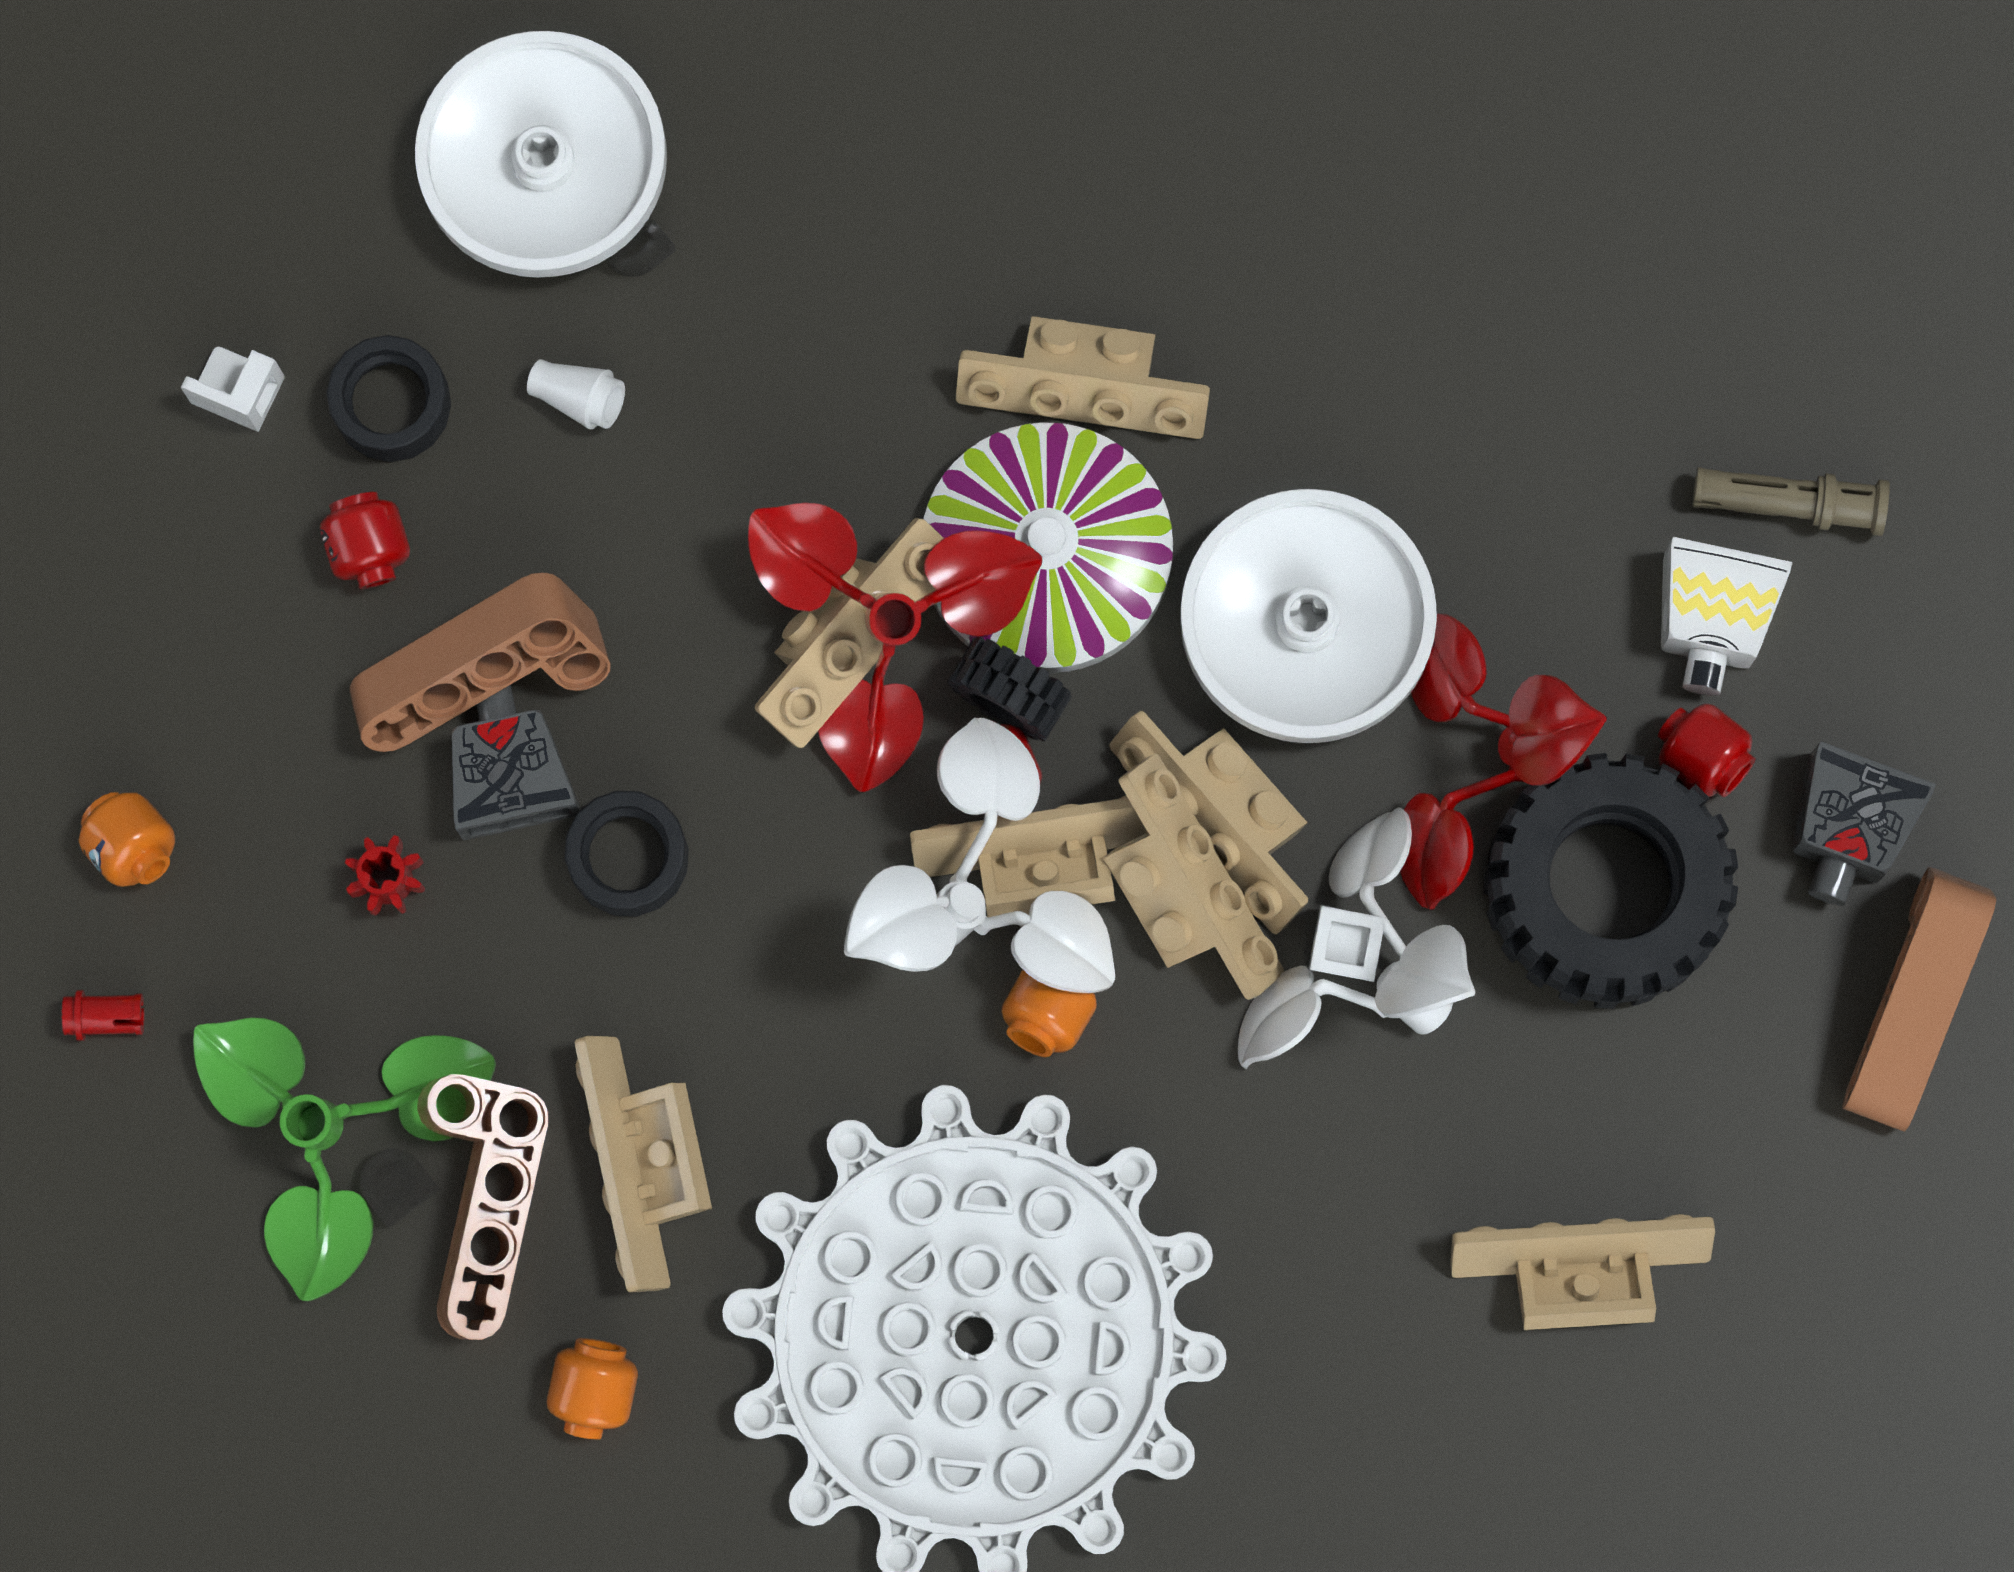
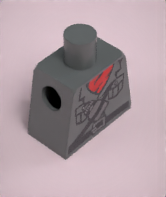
[452,685,581,841]
[1793,741,1936,906]

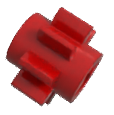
[345,835,425,916]

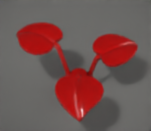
[748,503,1043,792]
[1400,614,1607,910]

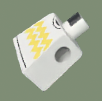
[1661,537,1792,696]

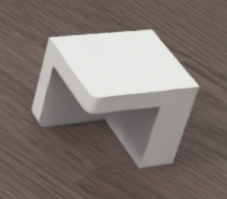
[181,347,285,432]
[1308,905,1386,982]

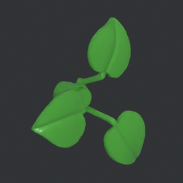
[193,1018,496,1301]

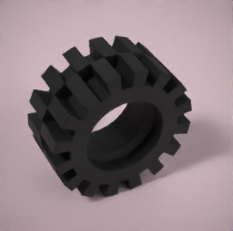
[947,636,1072,741]

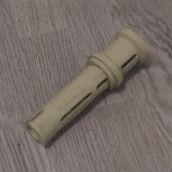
[1692,467,1890,536]

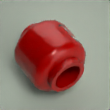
[320,491,410,589]
[1657,704,1756,797]

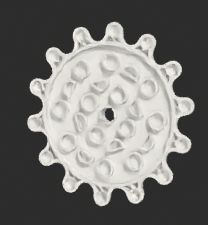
[722,1085,1227,1572]

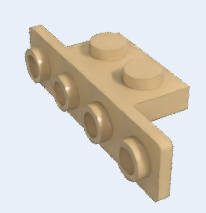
[956,316,1210,439]
[755,518,943,748]
[1109,711,1308,934]
[1103,753,1284,1000]
[910,796,1148,917]
[575,1036,712,1292]
[1450,1214,1715,1330]

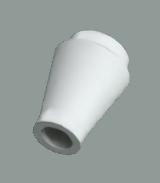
[527,359,625,429]

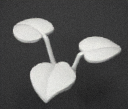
[844,718,1115,993]
[1238,807,1475,1070]

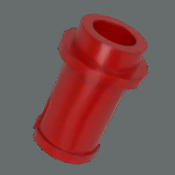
[62,990,145,1041]

